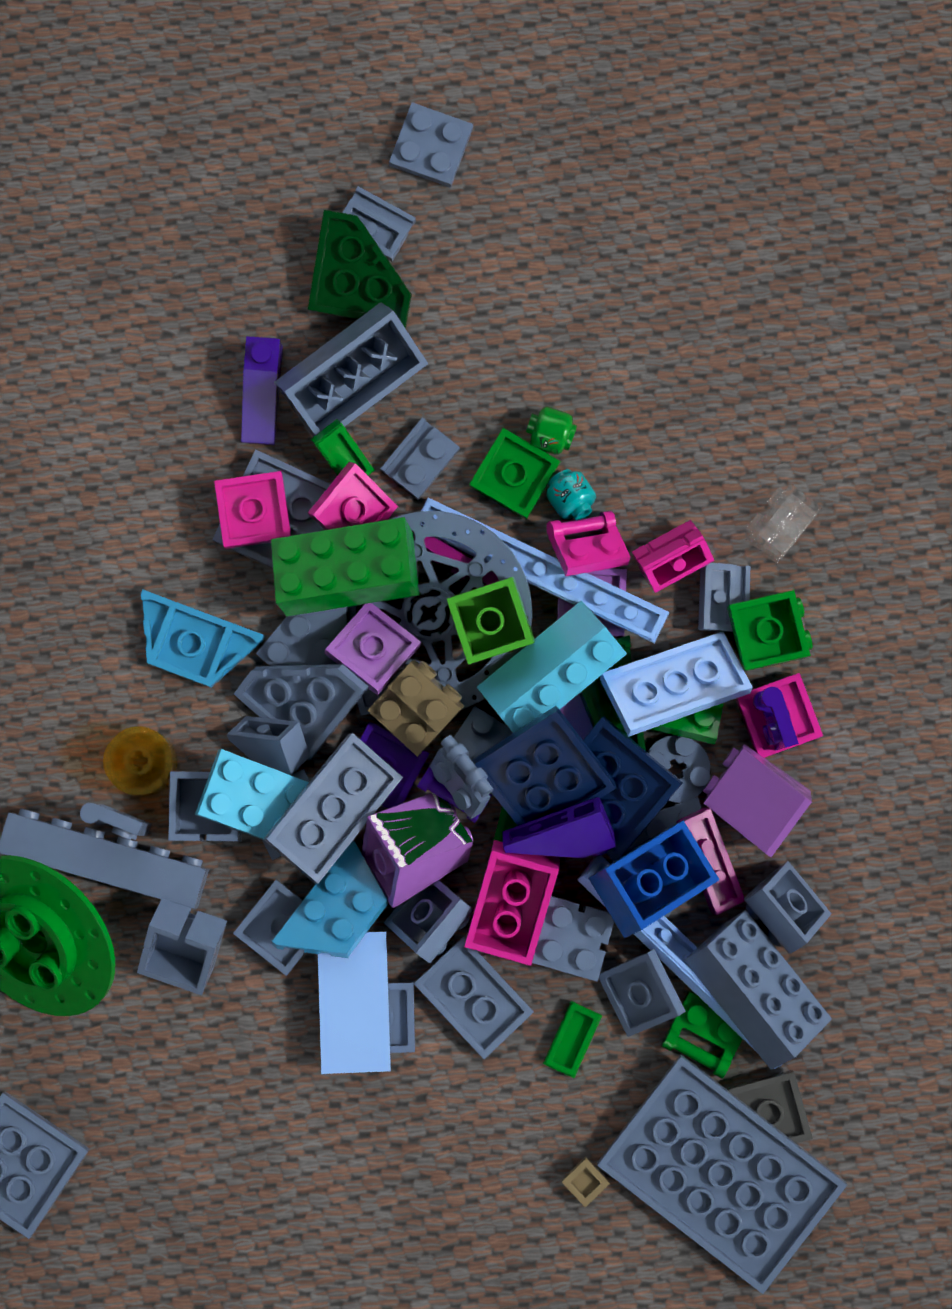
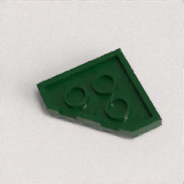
[308,210,412,328]

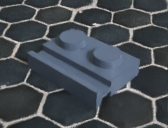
[342,186,416,262]
[380,417,460,500]
[698,563,751,633]

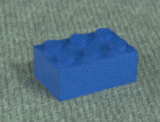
[588,820,719,938]

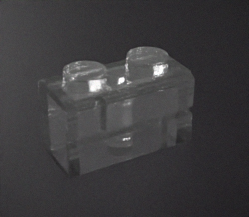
[746,484,822,564]

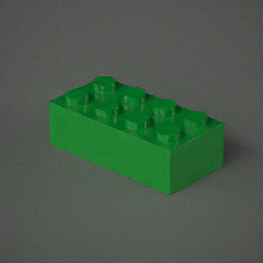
[271,517,419,617]

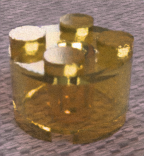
[103,726,177,796]

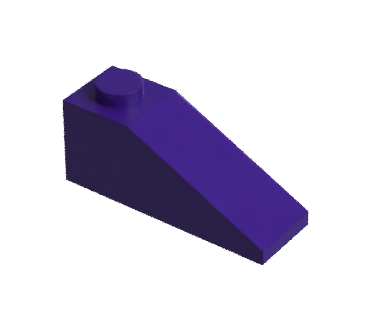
[241,336,283,445]
[503,797,616,858]

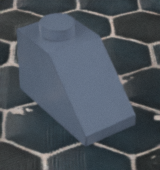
[227,716,310,775]

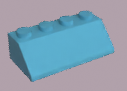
[477,600,627,733]

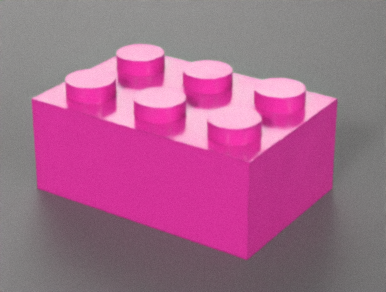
[464,840,560,966]

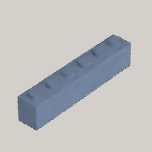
[0,808,209,909]

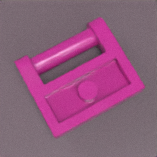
[547,511,631,576]

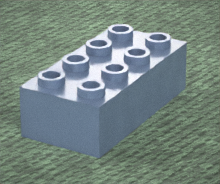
[274,303,428,437]
[684,910,832,1070]

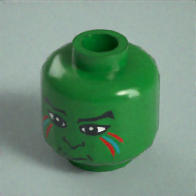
[526,406,577,455]

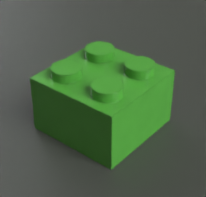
[447,576,535,665]

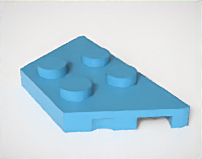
[141,589,265,688]
[272,841,388,958]

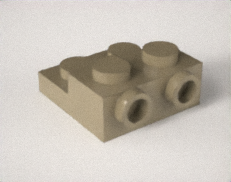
[367,659,464,757]

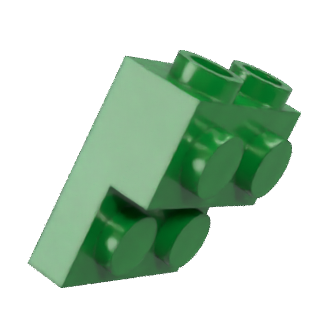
[727,590,813,672]

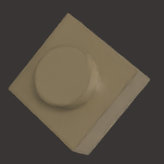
[561,1156,610,1208]

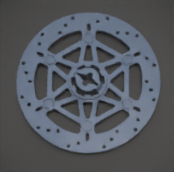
[348,511,532,709]

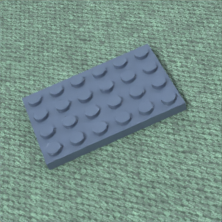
[597,1054,847,1294]

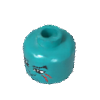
[546,469,596,520]

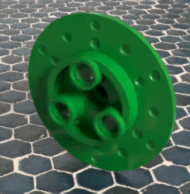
[0,855,115,1016]

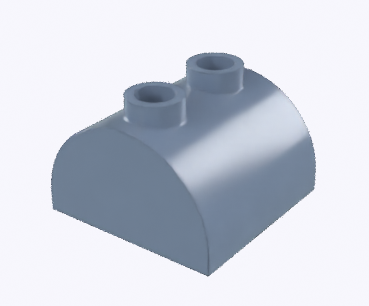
[744,861,832,954]
[384,880,474,963]

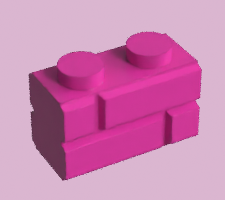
[632,520,714,593]

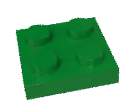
[469,428,561,520]

